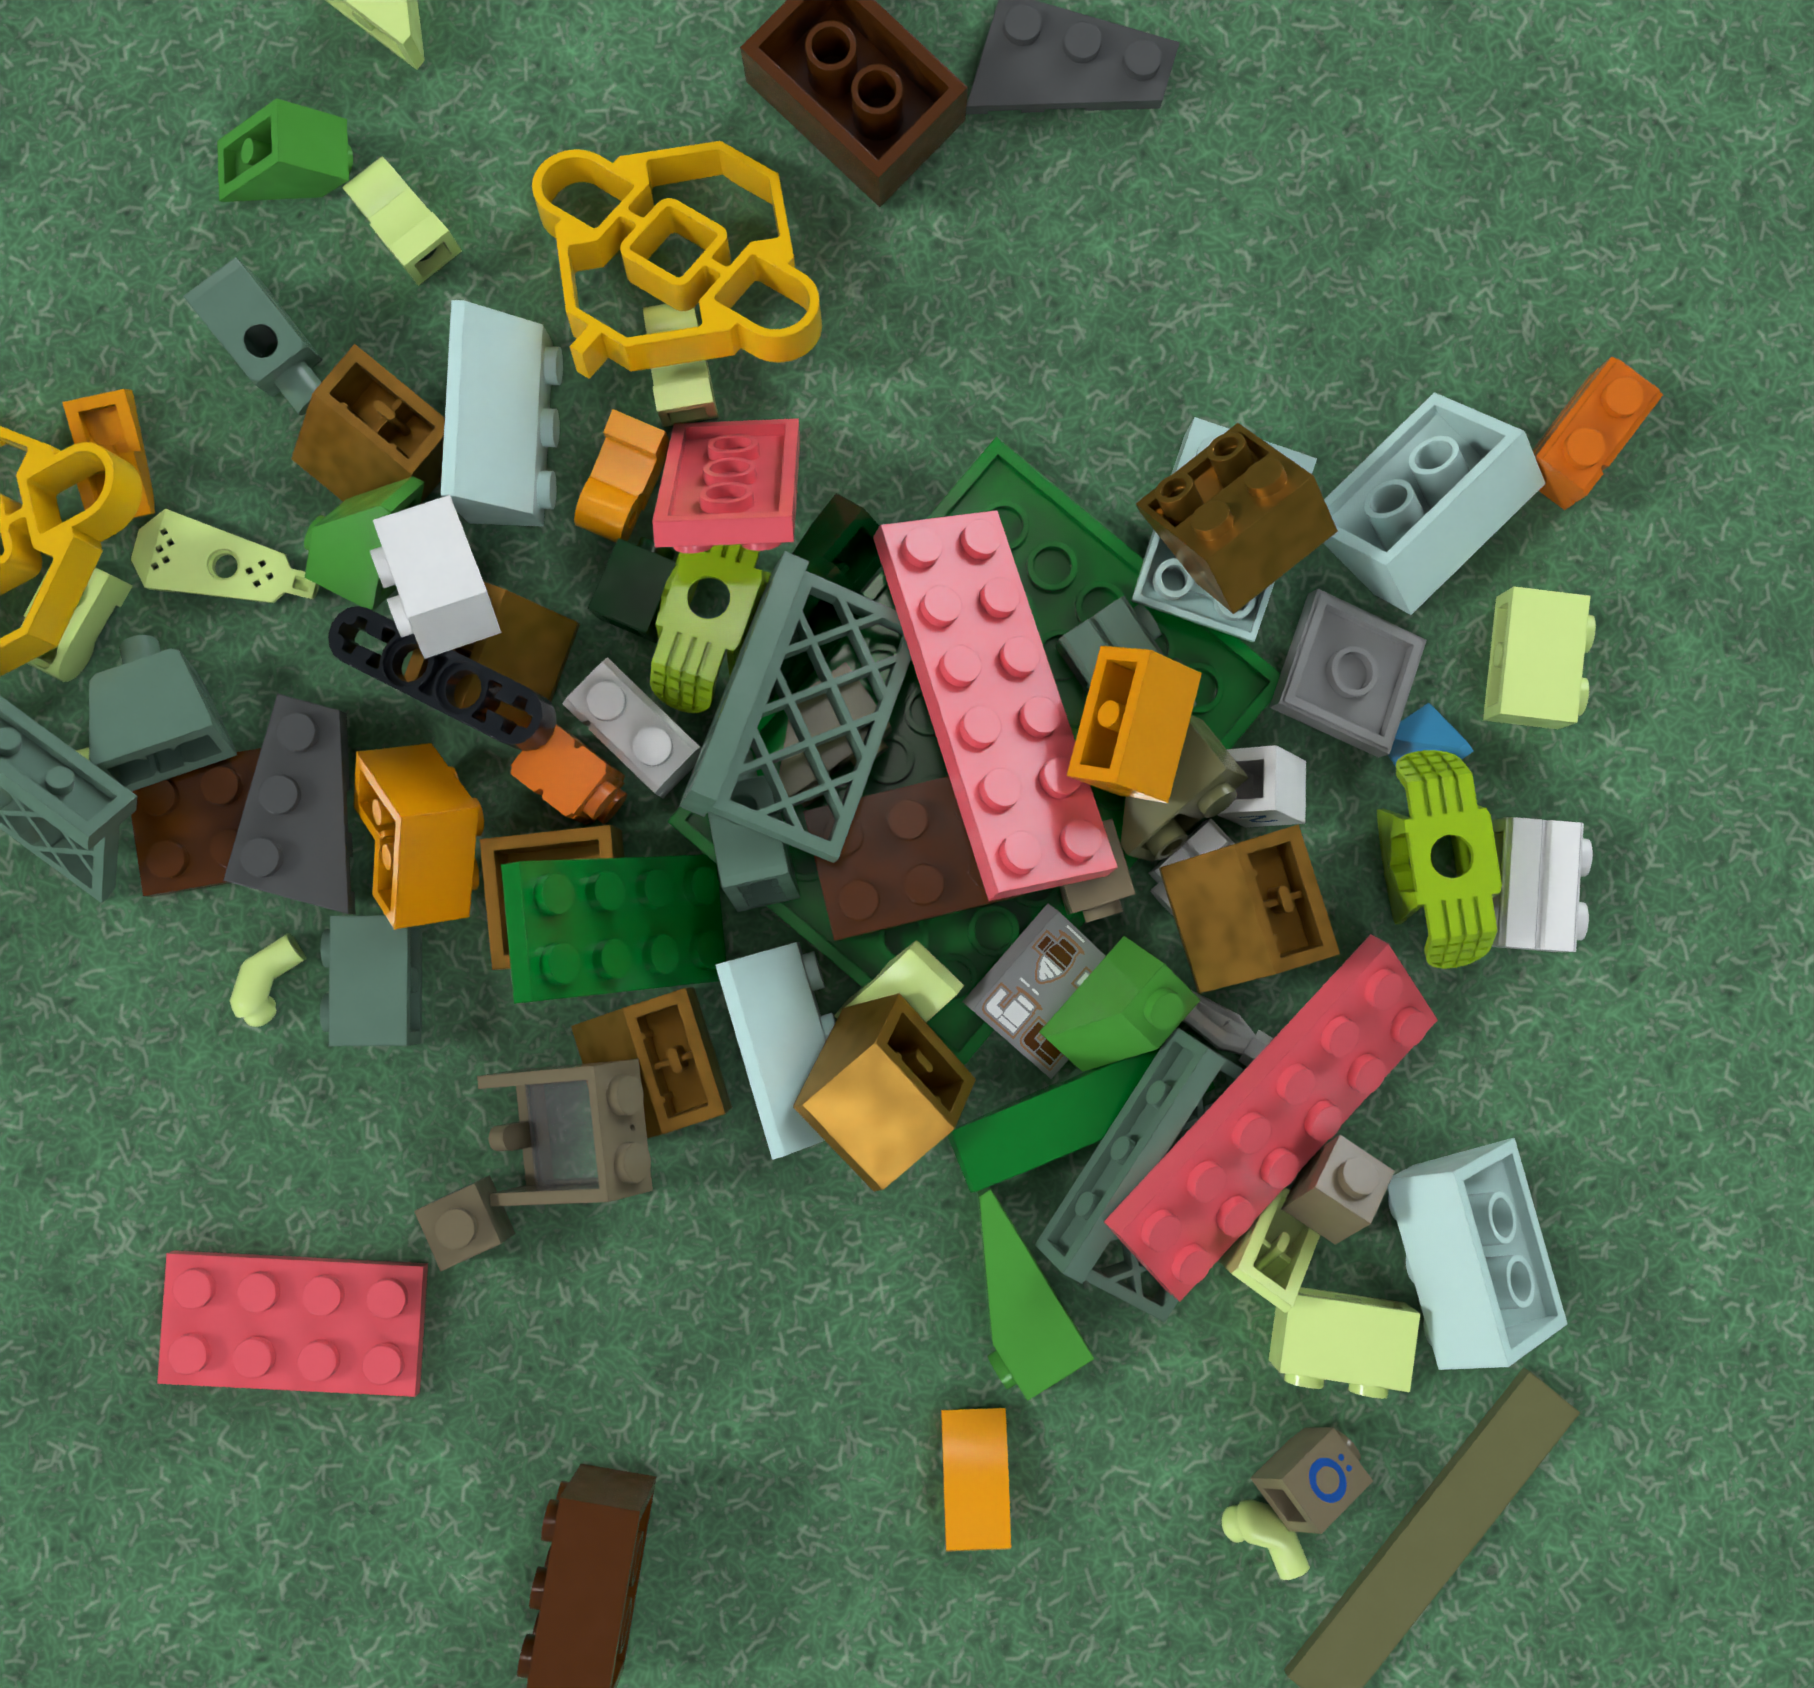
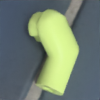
[230,933,306,1027]
[1221,1500,1310,1580]

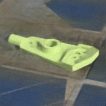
[131,509,319,603]

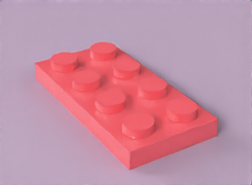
[652,418,800,553]
[157,1251,428,1397]

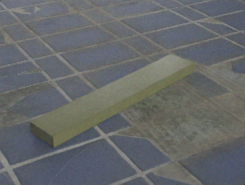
[1284,1367,1580,1688]

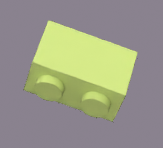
[1483,587,1596,729]
[1269,1287,1421,1399]

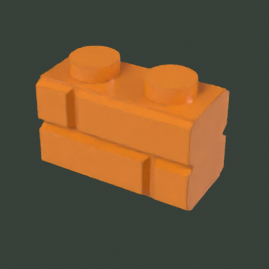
[1532,357,1663,510]
[510,724,628,825]

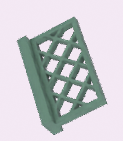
[679,551,911,863]
[0,696,137,903]
[1035,1027,1245,1322]

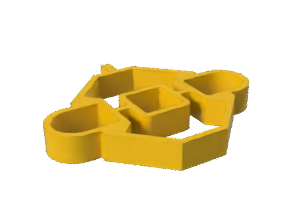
[532,141,822,379]
[0,426,142,677]

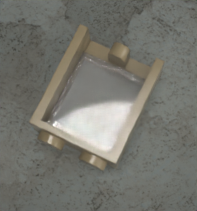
[477,1058,653,1207]

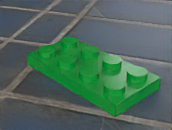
[501,855,726,1004]

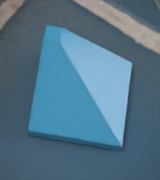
[1388,703,1474,767]

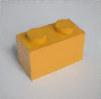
[1067,646,1202,803]

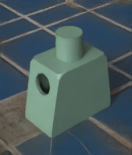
[183,257,322,415]
[89,635,237,791]
[708,750,800,912]

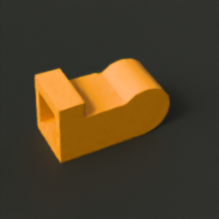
[574,409,670,542]

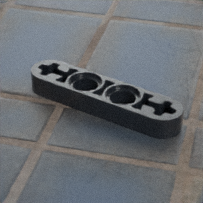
[328,606,556,751]

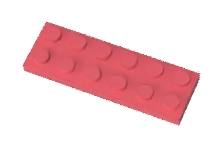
[873,510,1118,901]
[1104,934,1438,1302]

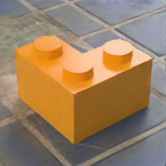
[354,743,484,930]

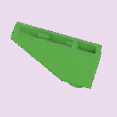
[977,1186,1094,1401]

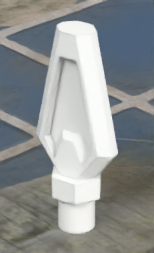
[1183,990,1273,1067]

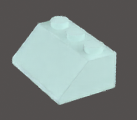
[441,300,563,526]
[1323,392,1546,615]
[715,942,836,1160]
[1388,1138,1567,1370]

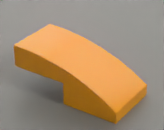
[62,389,155,518]
[941,1408,1011,1552]

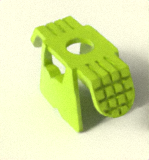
[650,544,771,713]
[1377,750,1502,969]

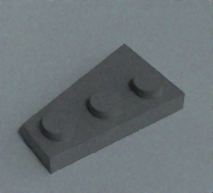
[966,0,1180,114]
[223,694,356,915]

